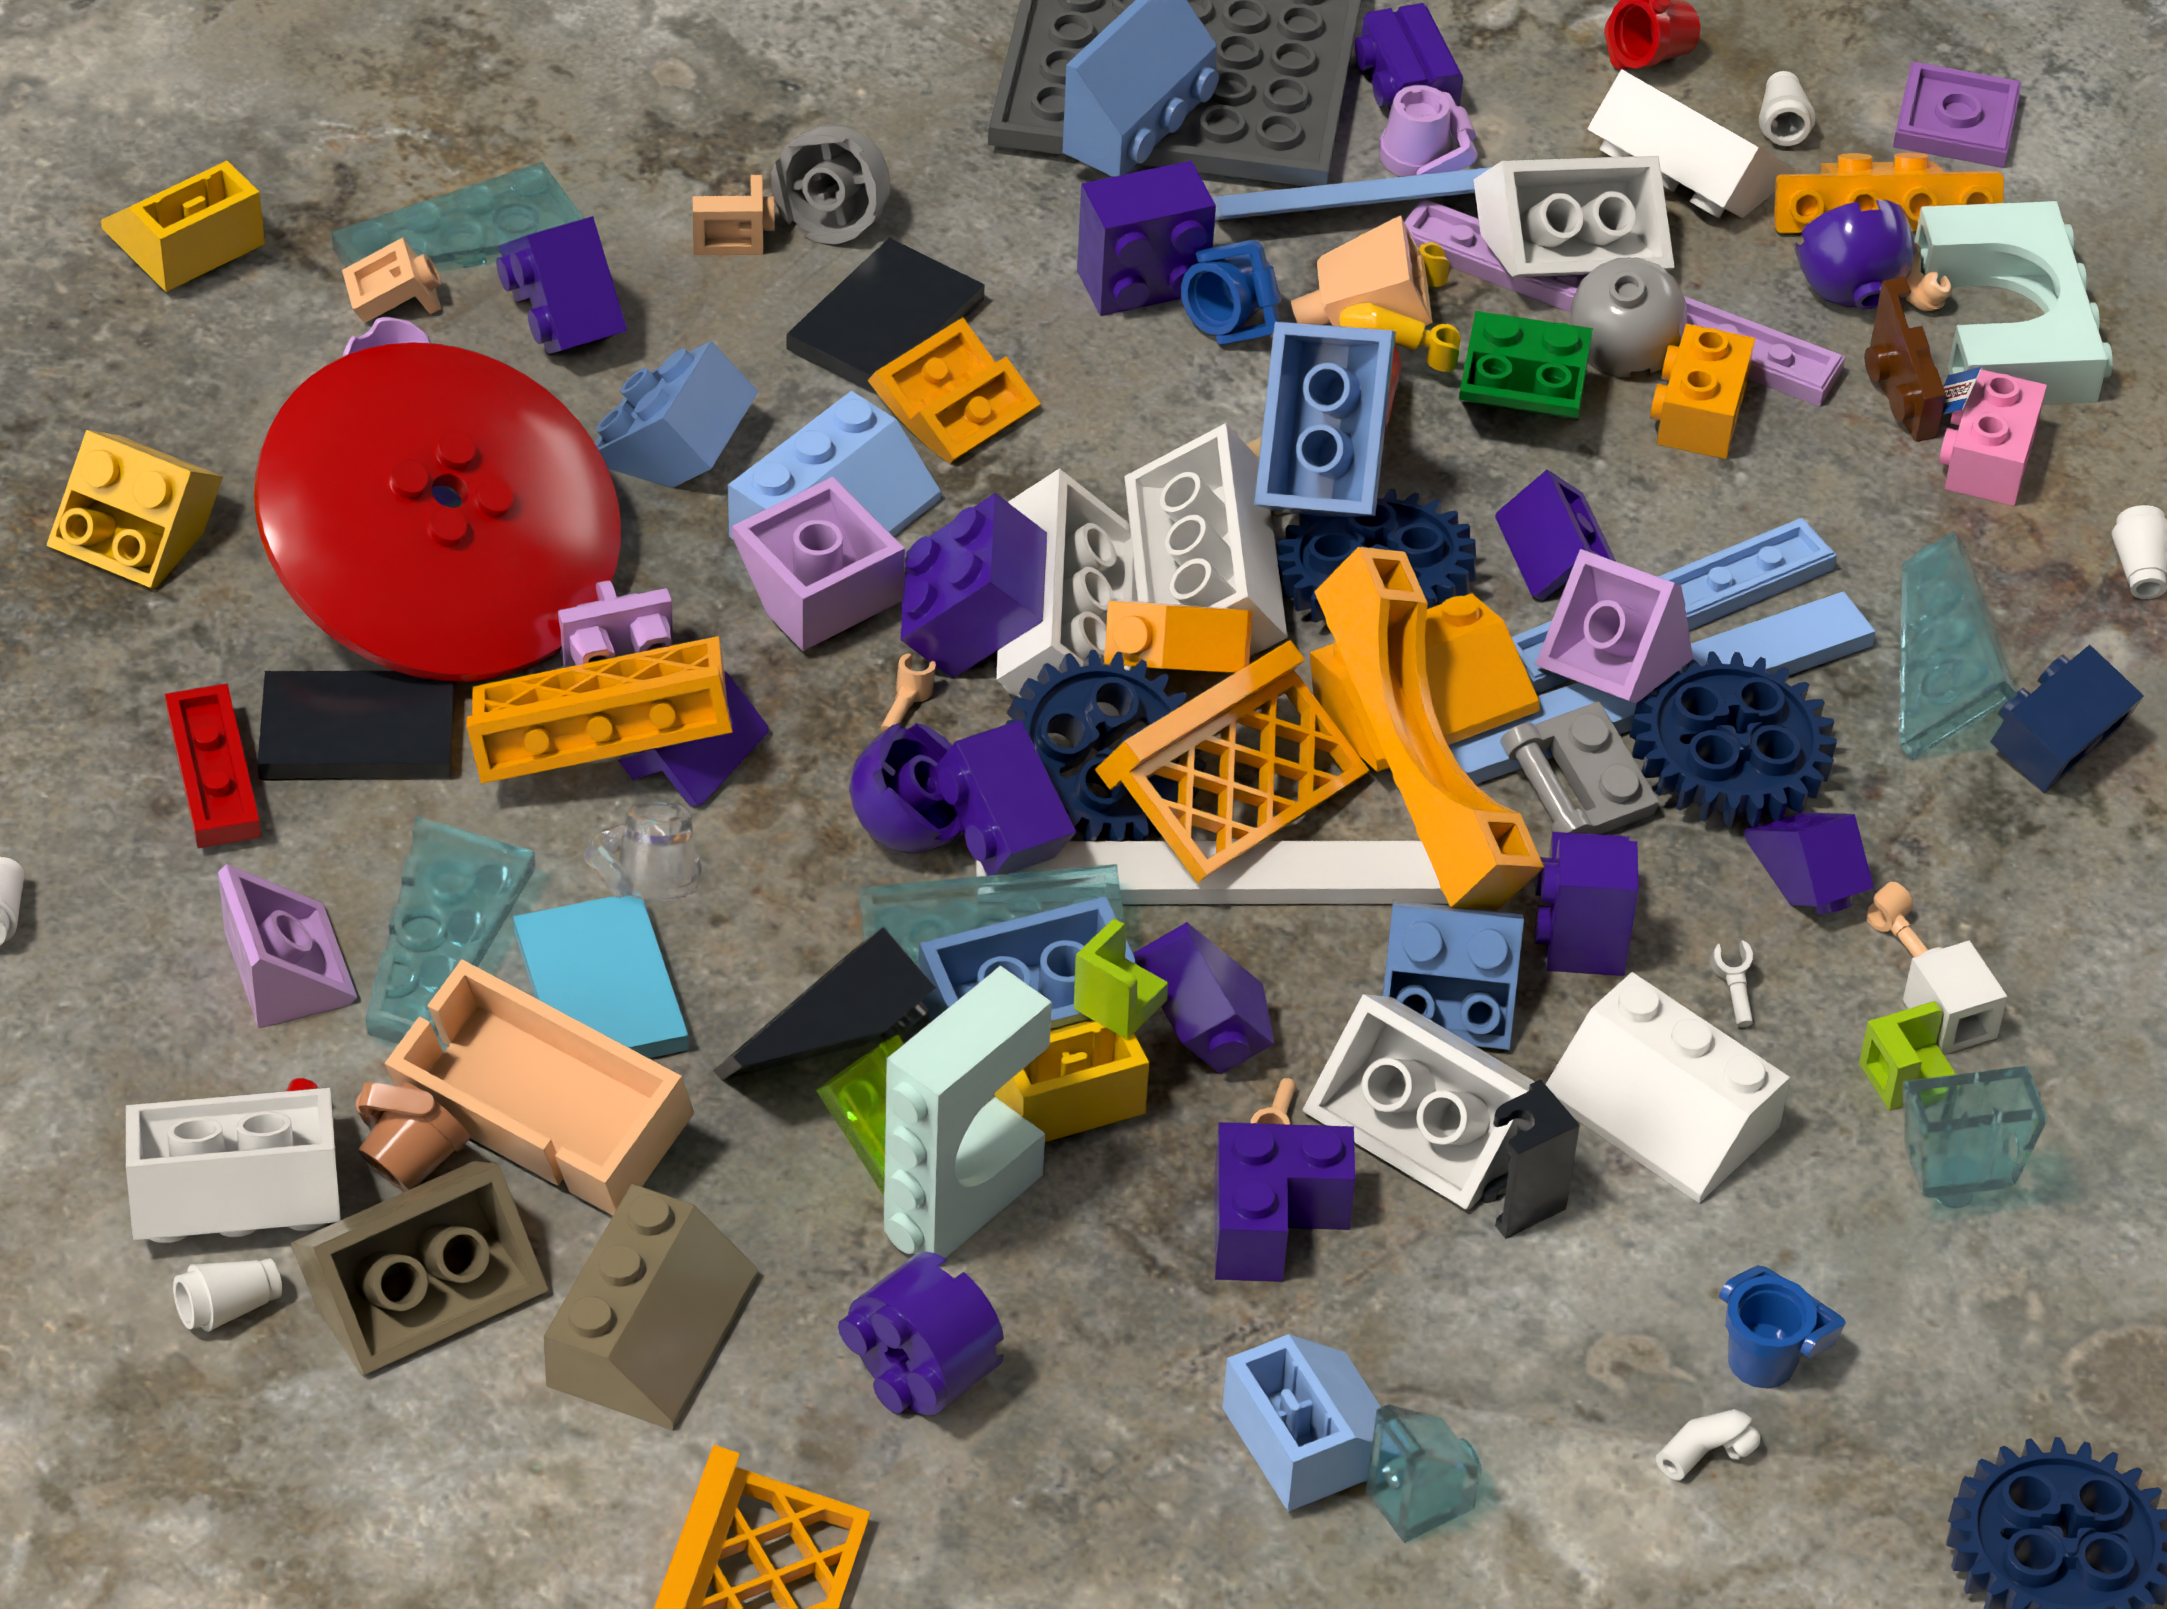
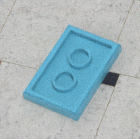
[513,891,689,1058]

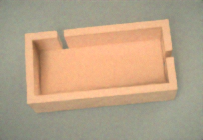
[384,959,694,1216]

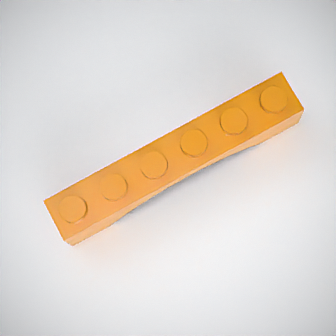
[1315,547,1544,911]

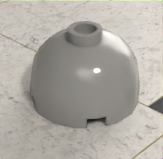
[771,124,890,245]
[1571,257,1687,378]

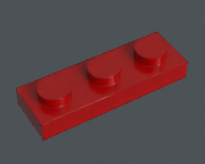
[164,683,261,849]

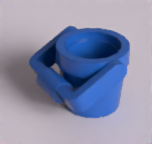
[1181,240,1281,344]
[1719,1265,1846,1389]

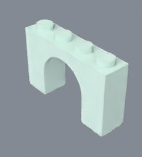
[1914,201,2113,405]
[884,966,1052,1258]

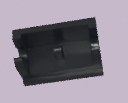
[1482,1079,1580,1239]

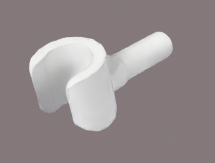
[1710,940,1753,1028]

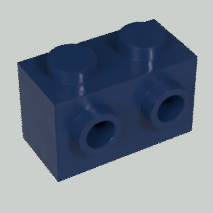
[1990,644,2144,793]

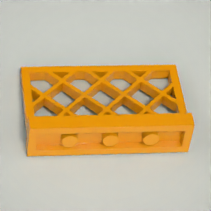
[466,636,732,784]
[1095,640,1370,884]
[654,1444,871,1609]

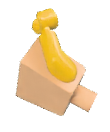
[1291,216,1461,372]

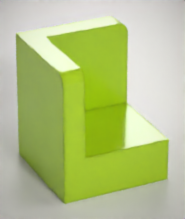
[1074,918,1168,1039]
[1859,1001,1959,1111]

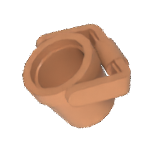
[356,1081,470,1192]

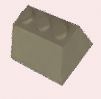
[290,1161,549,1375]
[544,1184,758,1431]

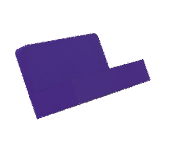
[1495,470,1616,601]
[618,671,769,807]

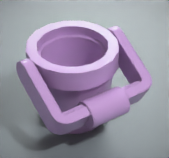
[1379,85,1478,177]

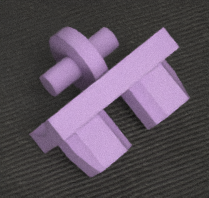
[558,580,673,667]

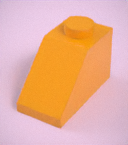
[1104,601,1253,673]

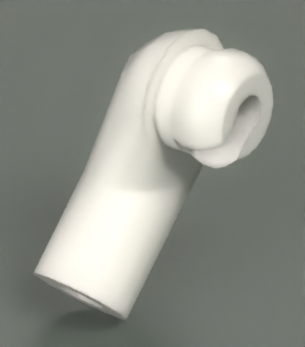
[1656,1409,1761,1480]

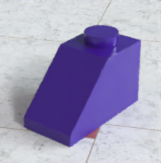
[1744,812,1874,914]
[1134,922,1274,1074]

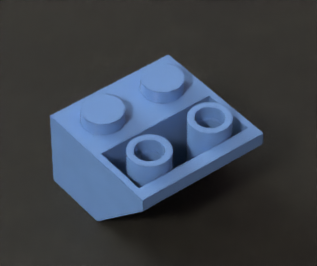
[595,341,759,488]
[1383,900,1524,1050]

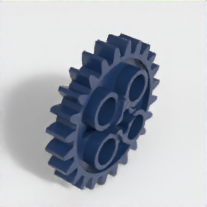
[1277,489,1476,623]
[1005,650,1207,841]
[1630,651,1837,827]
[1946,1437,2167,1609]

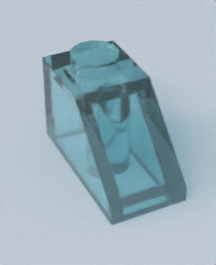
[1366,1404,1482,1543]

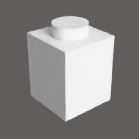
[1903,940,2008,1055]

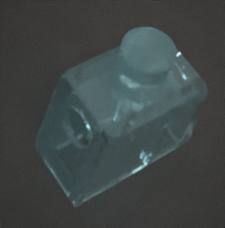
[1903,1066,2048,1208]

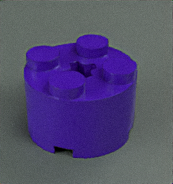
[838,1252,1004,1415]

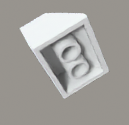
[1587,69,1796,218]
[1473,156,1675,277]
[1545,972,1790,1203]
[1302,994,1555,1210]
[126,1088,341,1243]

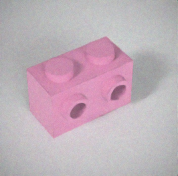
[1938,369,2047,506]

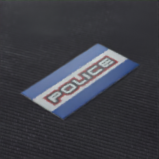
[1942,367,1982,415]

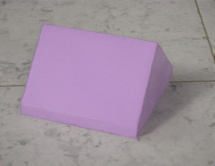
[1535,549,1693,704]
[218,864,357,1028]

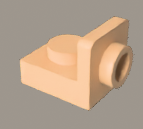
[693,175,775,255]
[342,238,442,323]

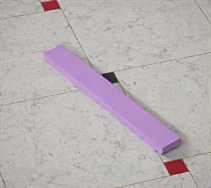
[1405,198,1846,406]

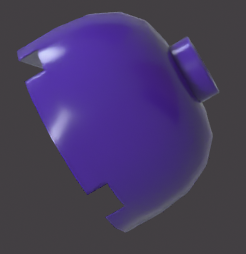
[1794,200,1915,310]
[849,723,965,854]

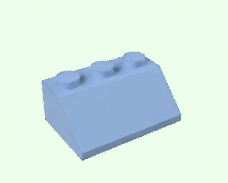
[728,391,941,540]

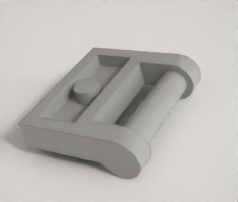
[1500,701,1659,835]

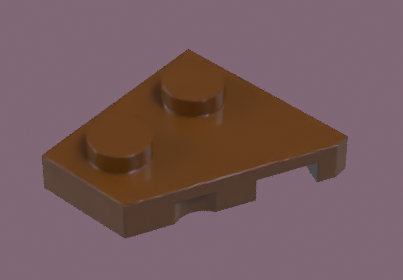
[1864,276,1946,442]

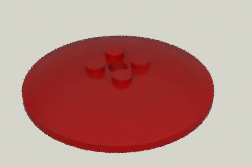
[254,342,621,682]

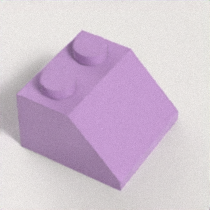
[731,477,905,651]

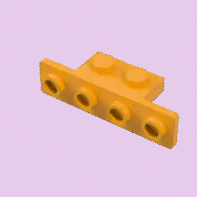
[1774,152,2004,233]

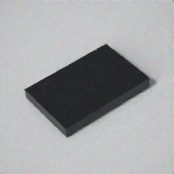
[786,238,985,395]
[257,671,455,779]

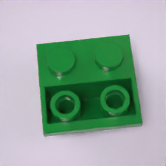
[1459,311,1593,420]

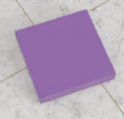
[1893,61,2022,168]

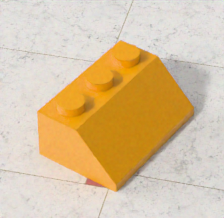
[1310,593,1540,772]

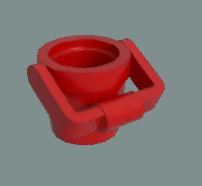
[1604,0,1701,71]

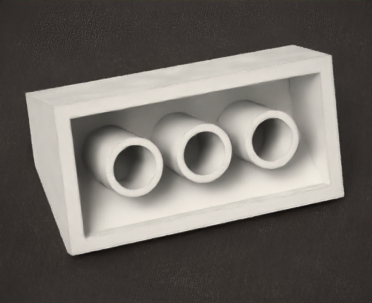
[1124,423,1287,656]
[996,468,1138,716]

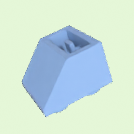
[1222,1334,1412,1512]

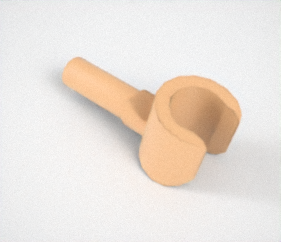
[880,653,936,732]
[1867,882,1928,957]
[1251,1078,1296,1124]

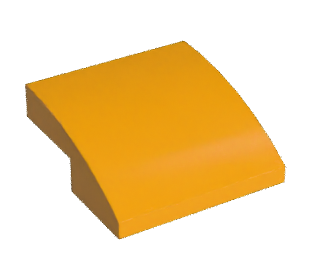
[868,317,1041,464]

